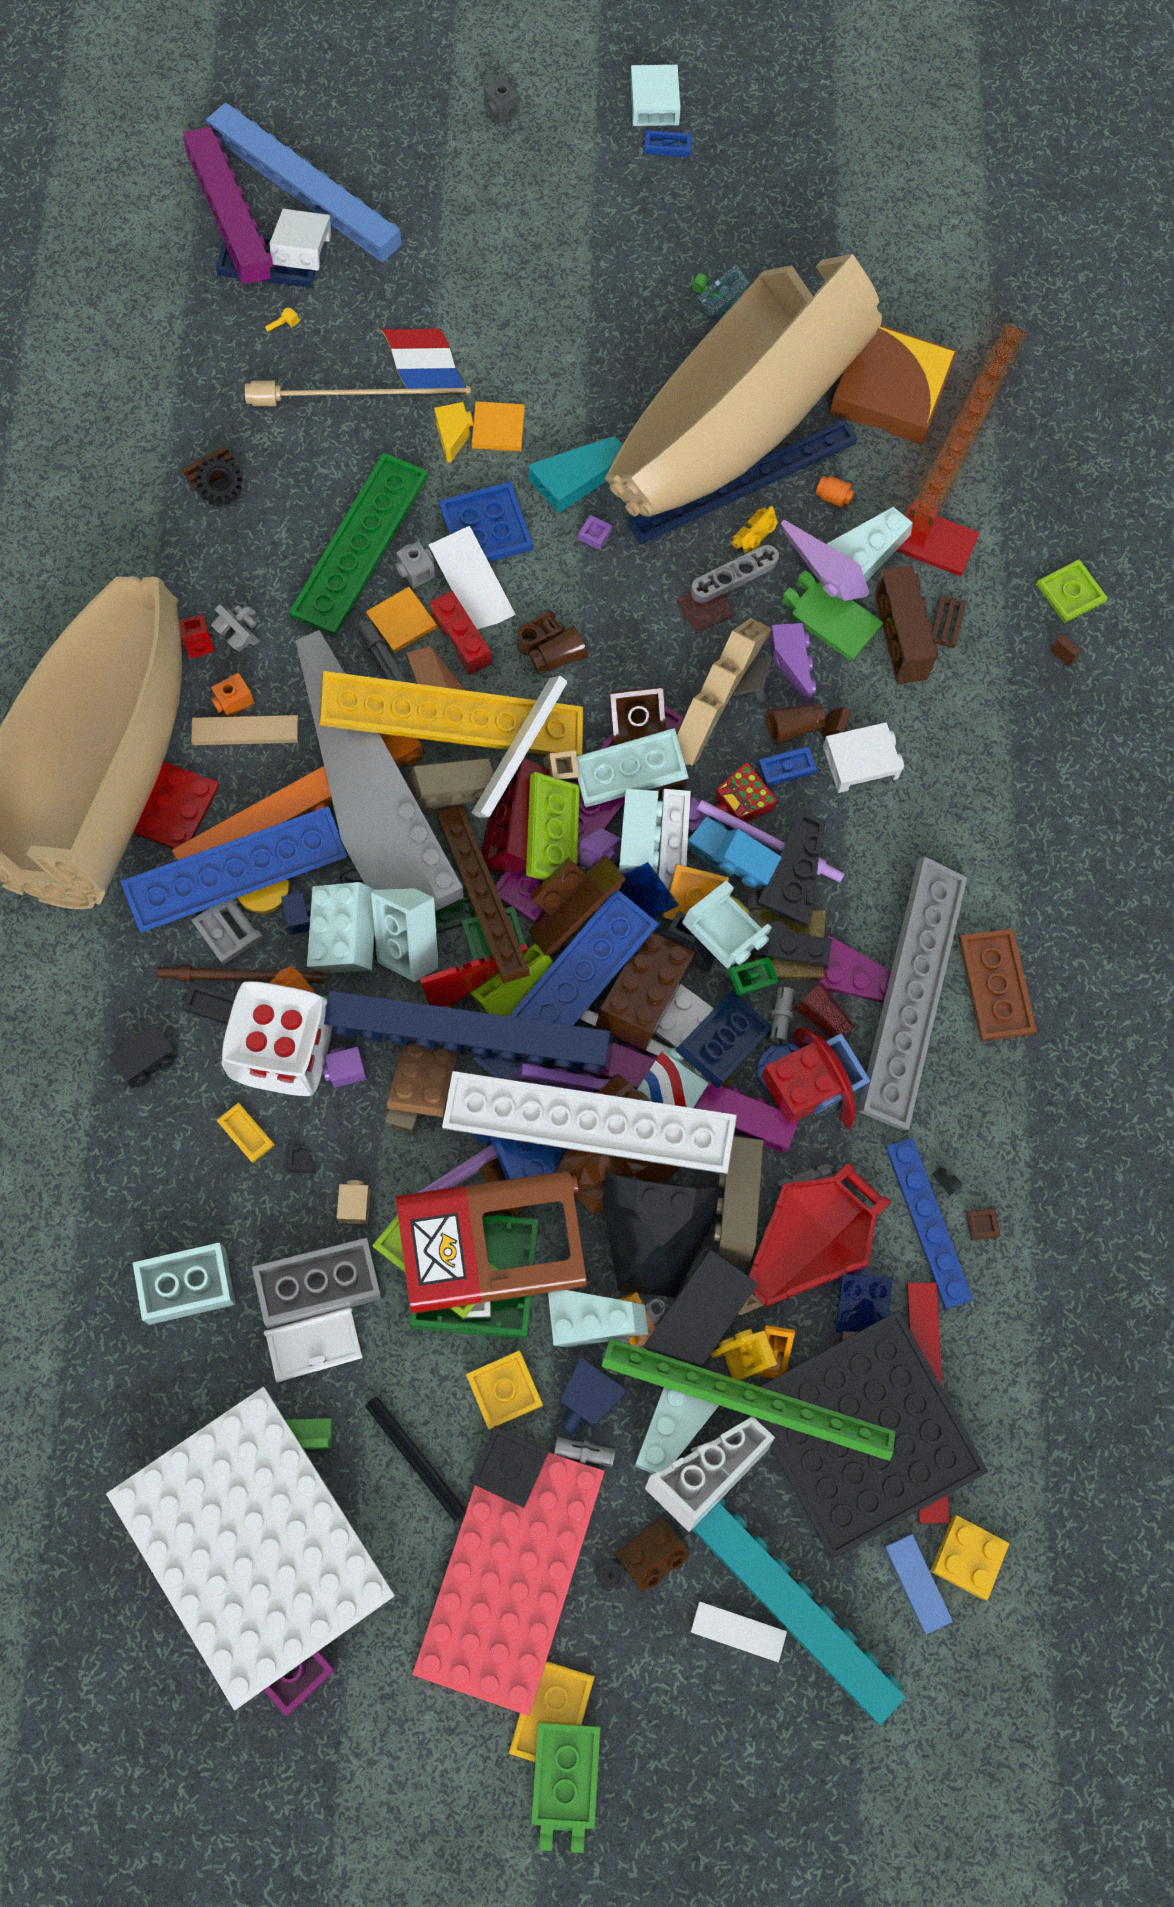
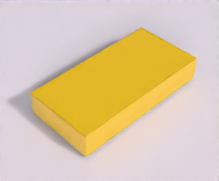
[216,1102,274,1163]

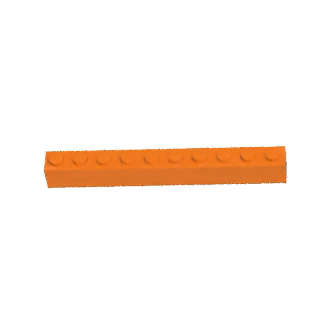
[172,734,423,860]

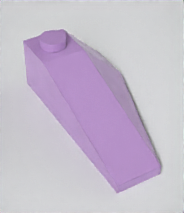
[781,520,870,601]

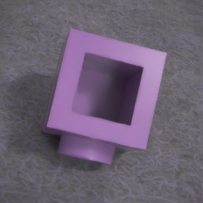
[579,828,622,869]
[322,1047,366,1088]

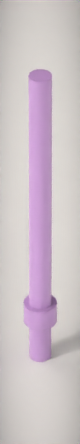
[697,800,844,883]

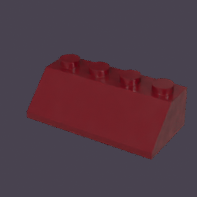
[482,758,550,872]

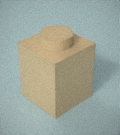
[543,751,579,782]
[337,1180,371,1224]

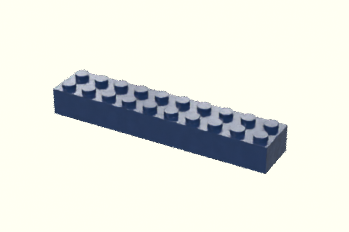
[324,991,614,1075]

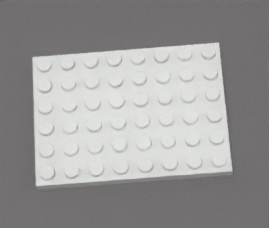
[106,1387,395,1711]

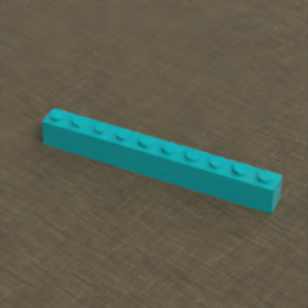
[692,1498,906,1725]

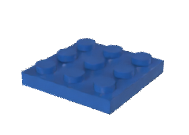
[439,481,533,562]

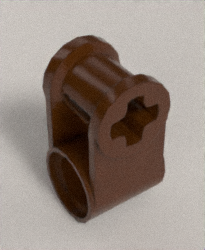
[517,611,566,655]

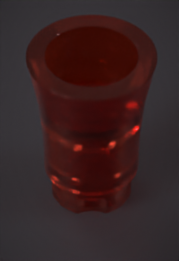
[794,982,855,1039]

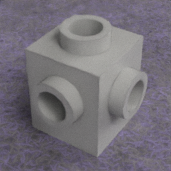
[395,541,435,589]

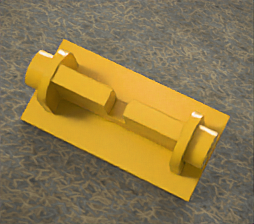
[731,506,778,554]

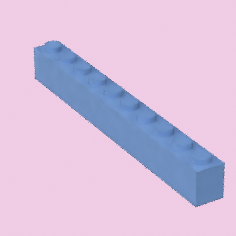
[206,102,402,263]

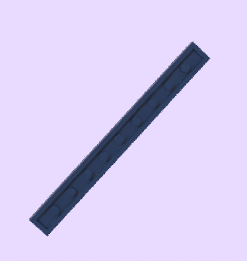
[628,419,858,545]

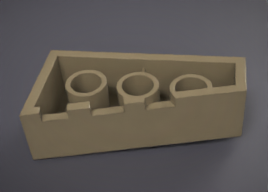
[714,1137,763,1267]

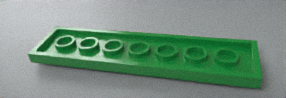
[289,452,429,638]

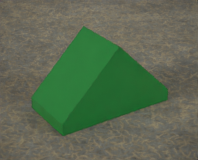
[728,957,779,997]

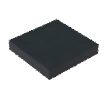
[469,1426,549,1508]

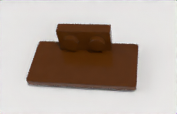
[529,855,626,956]

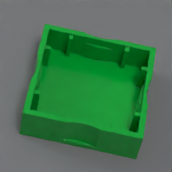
[409,1215,539,1340]

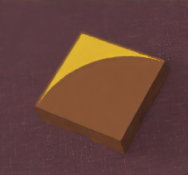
[830,325,958,445]

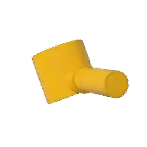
[265,308,300,332]

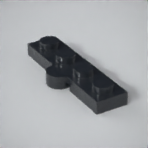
[750,921,832,968]

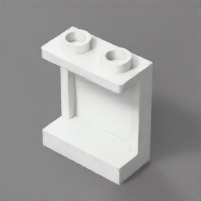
[270,209,331,271]
[823,722,904,793]

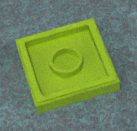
[1036,559,1108,623]

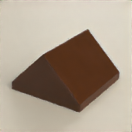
[609,686,666,744]

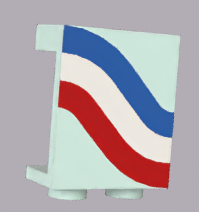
[637,1048,711,1108]

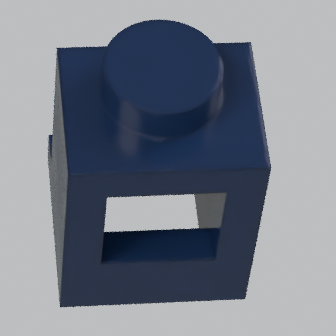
[281,890,311,935]

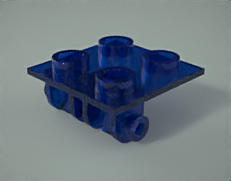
[619,862,679,918]
[834,1273,893,1333]

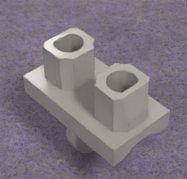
[211,604,260,652]

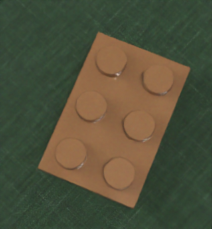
[387,1042,459,1117]

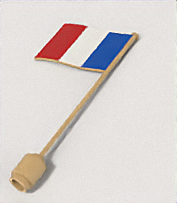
[245,329,471,406]

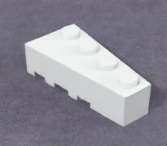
[645,1416,775,1532]

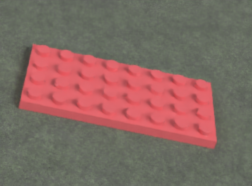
[412,1453,605,1716]

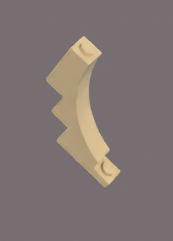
[677,618,771,765]

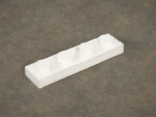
[656,789,691,897]

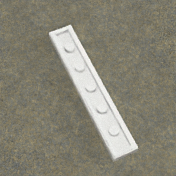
[471,676,567,818]

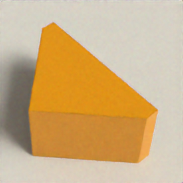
[756,1325,795,1378]

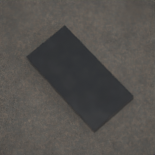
[643,1249,758,1368]

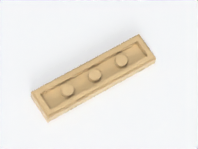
[191,715,299,745]

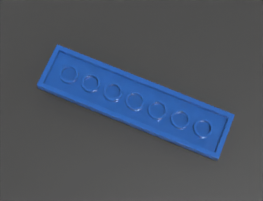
[120,806,347,933]
[473,890,659,1081]

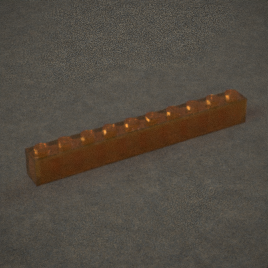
[908,323,1027,534]

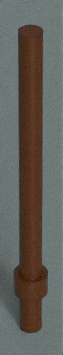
[157,965,324,983]

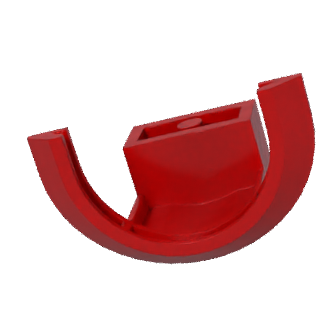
[761,1027,856,1131]

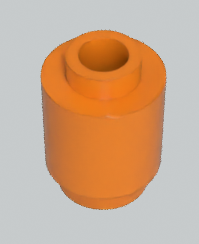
[815,476,855,508]

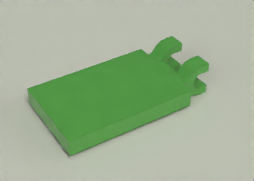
[781,570,883,662]
[531,1722,600,1853]

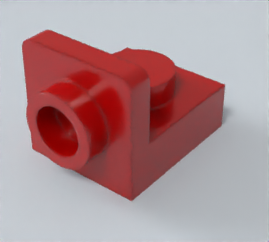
[179,614,214,658]

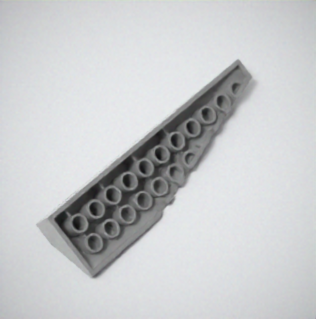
[296,630,463,911]

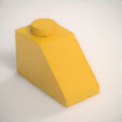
[434,402,473,463]

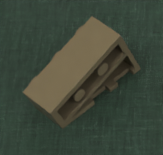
[406,758,494,815]

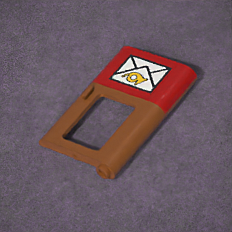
[395,1170,587,1314]

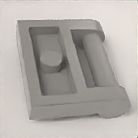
[191,898,264,965]

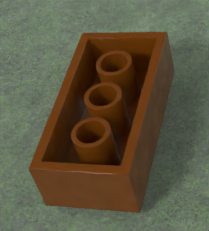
[874,565,939,684]
[595,932,695,1051]

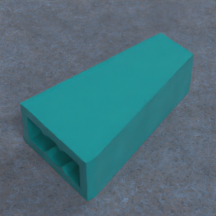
[528,436,624,513]

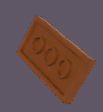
[958,928,1037,1042]

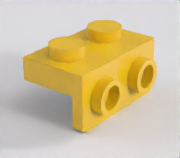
[710,1329,777,1381]

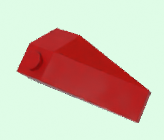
[420,944,528,1009]

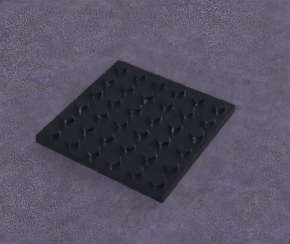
[755,1310,988,1559]

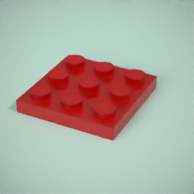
[133,761,220,849]

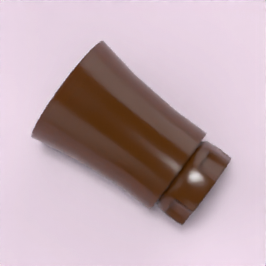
[528,625,588,675]
[766,703,826,745]

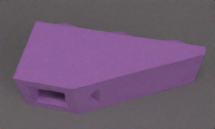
[770,623,816,704]

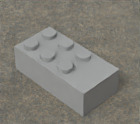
[252,1238,381,1329]

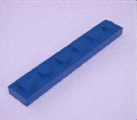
[885,1138,973,1310]

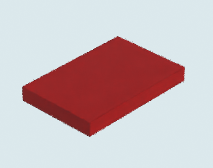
[896,505,979,577]

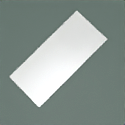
[429,526,516,629]

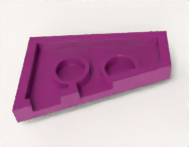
[817,935,891,1003]

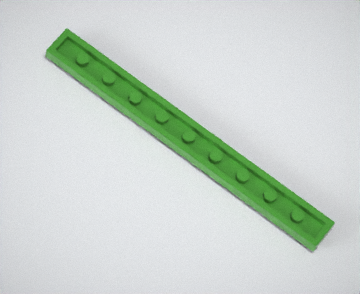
[601,1338,895,1461]

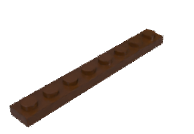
[436,806,530,983]

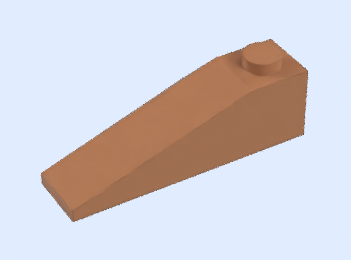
[406,646,465,744]

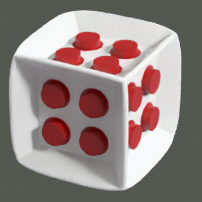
[222,981,332,1096]

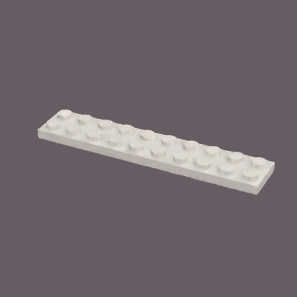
[442,1071,737,1174]

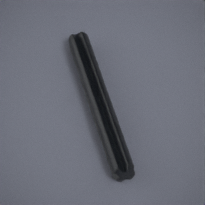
[365,1397,466,1521]

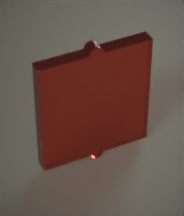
[676,583,735,633]

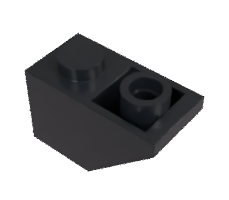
[665,911,716,973]

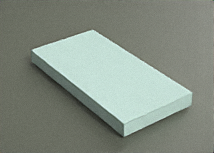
[576,728,689,807]

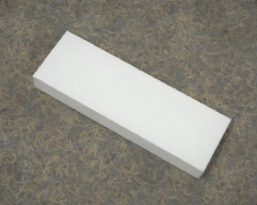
[690,1602,787,1662]

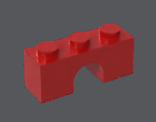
[430,590,491,676]

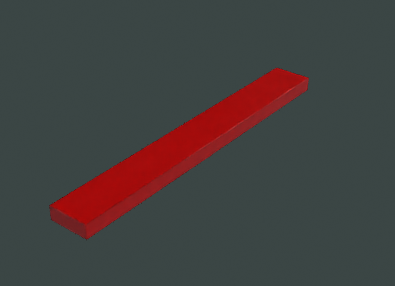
[907,1283,950,1523]

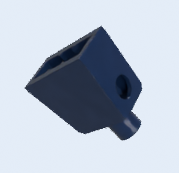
[559,1358,627,1435]

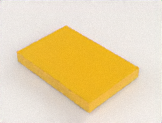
[509,1661,595,1762]

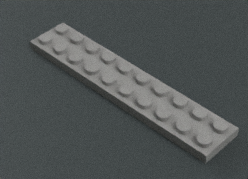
[857,857,967,1131]

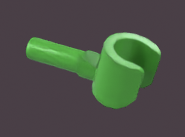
[692,273,723,303]

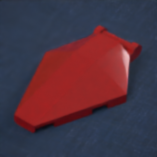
[749,1163,892,1307]

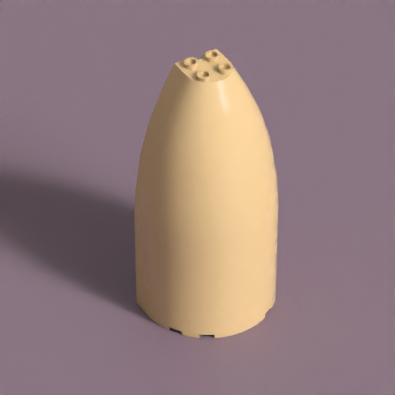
[605,254,882,517]
[0,576,182,909]

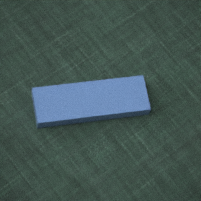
[884,1534,953,1635]

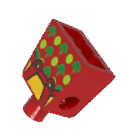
[711,762,777,823]

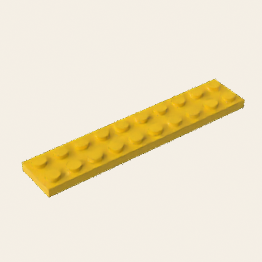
[319,671,583,756]

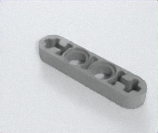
[691,545,779,603]

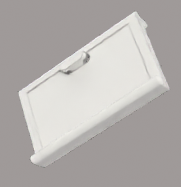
[264,1307,363,1382]

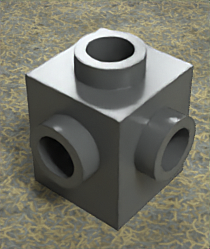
[483,77,520,123]

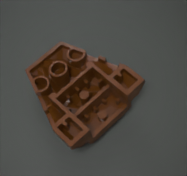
[554,1074,681,1215]

